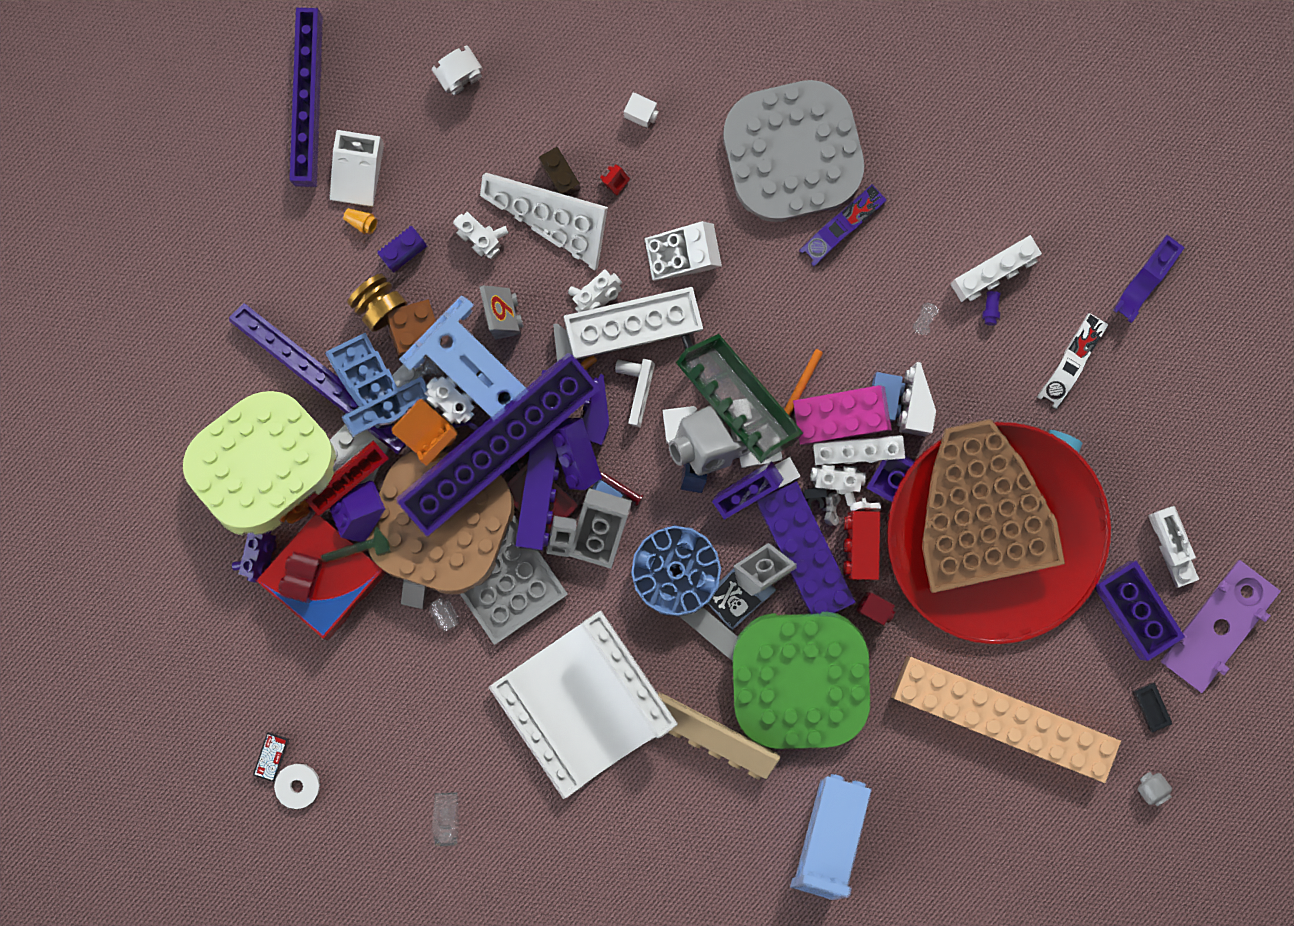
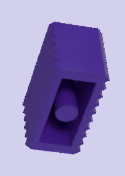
[378,226,427,273]

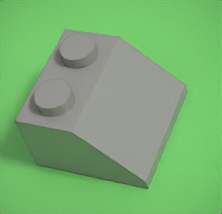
[734,543,797,596]

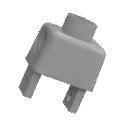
[669,405,751,475]

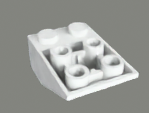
[330,130,384,207]
[645,221,722,281]
[897,362,936,437]

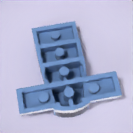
[325,333,428,437]

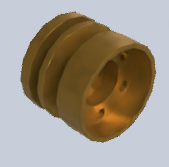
[347,273,407,332]

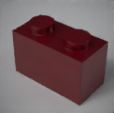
[855,592,895,625]

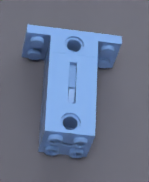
[399,296,526,417]
[790,774,871,900]

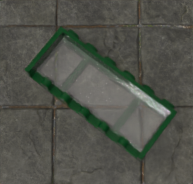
[676,334,803,463]

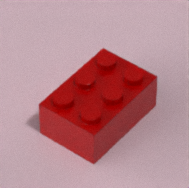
[843,511,880,580]

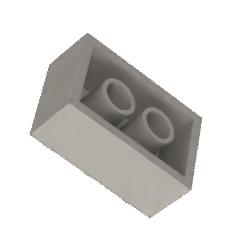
[569,488,632,569]

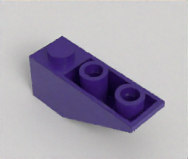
[582,374,610,447]

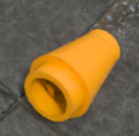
[343,208,378,234]

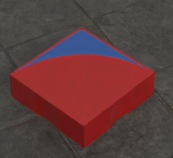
[256,513,387,641]

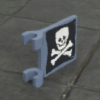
[708,557,776,630]

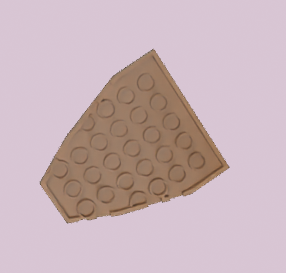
[922,419,1065,593]

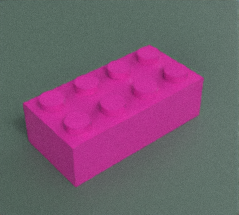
[793,385,892,445]

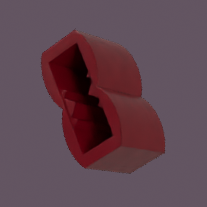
[278,552,323,604]

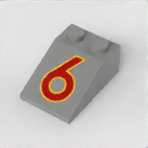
[479,285,523,340]

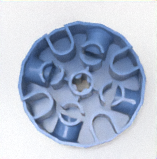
[631,526,721,617]

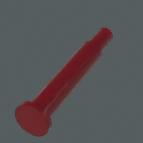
[600,471,644,506]

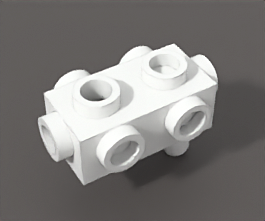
[453,212,509,259]
[568,269,623,312]
[424,376,474,424]
[810,464,866,506]

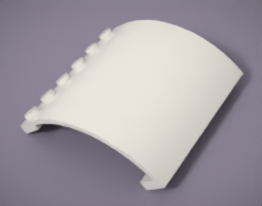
[489,610,678,799]

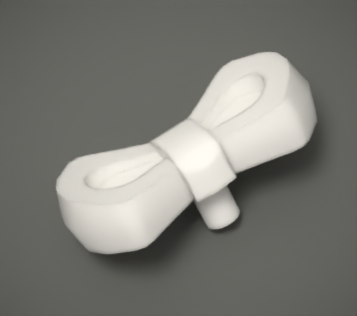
[850,498,881,512]

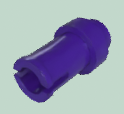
[982,291,1001,325]

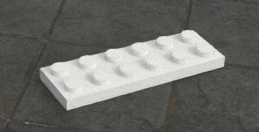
[563,287,703,359]

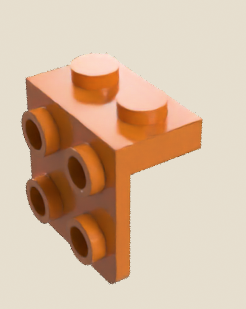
[392,399,457,466]

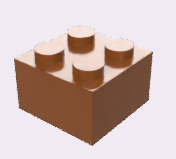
[385,299,442,358]

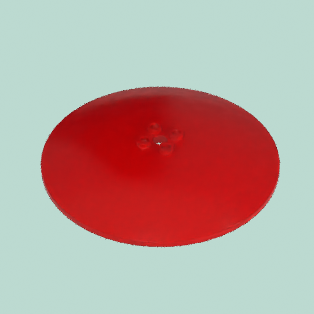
[887,422,1111,644]

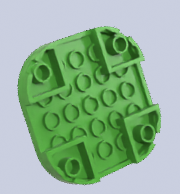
[733,612,870,749]

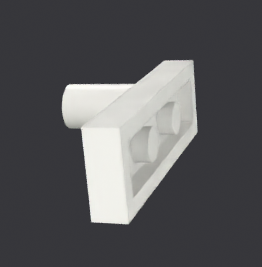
[615,359,655,428]

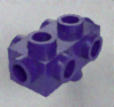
[232,530,277,583]

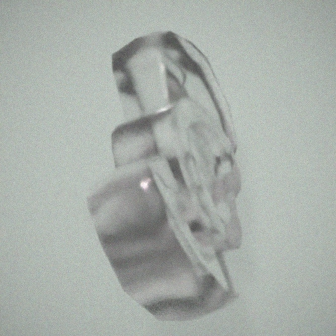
[913,303,939,335]

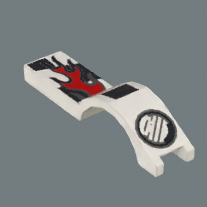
[1037,313,1108,409]

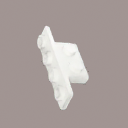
[813,436,905,465]

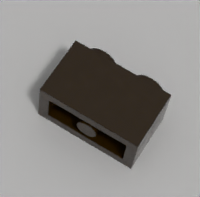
[538,146,581,196]

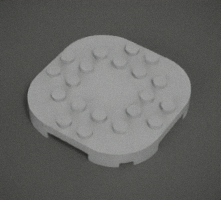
[723,80,864,222]

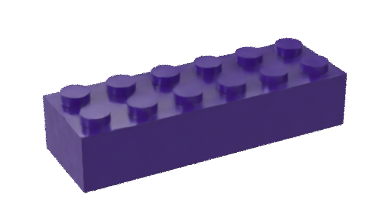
[755,482,856,614]

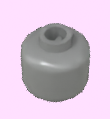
[1138,772,1172,807]

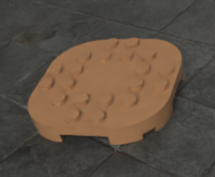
[366,451,514,594]

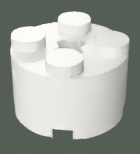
[432,45,483,95]

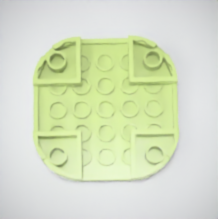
[183,391,336,535]

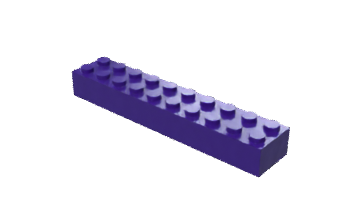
[396,353,600,536]

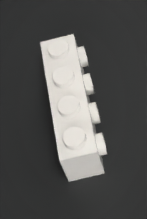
[950,235,1042,302]

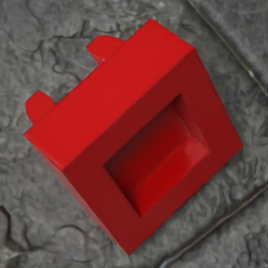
[600,164,630,196]

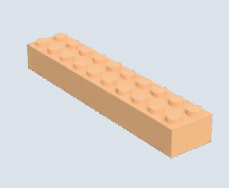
[891,656,1121,783]

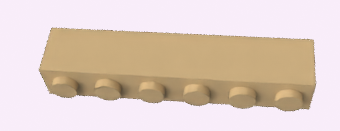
[657,691,780,780]

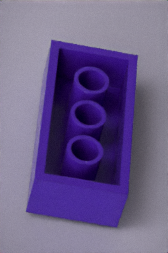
[1094,561,1185,661]

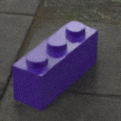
[550,418,602,490]
[712,461,784,519]

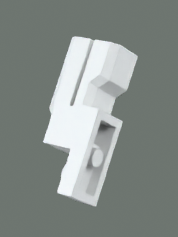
[1148,506,1199,588]

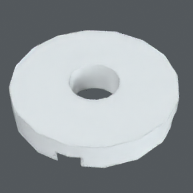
[274,764,320,809]

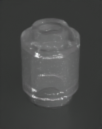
[429,598,459,632]

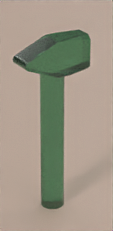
[321,527,391,563]

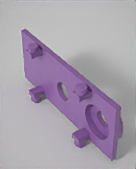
[1160,560,1281,693]

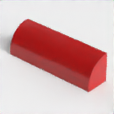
[304,440,389,516]

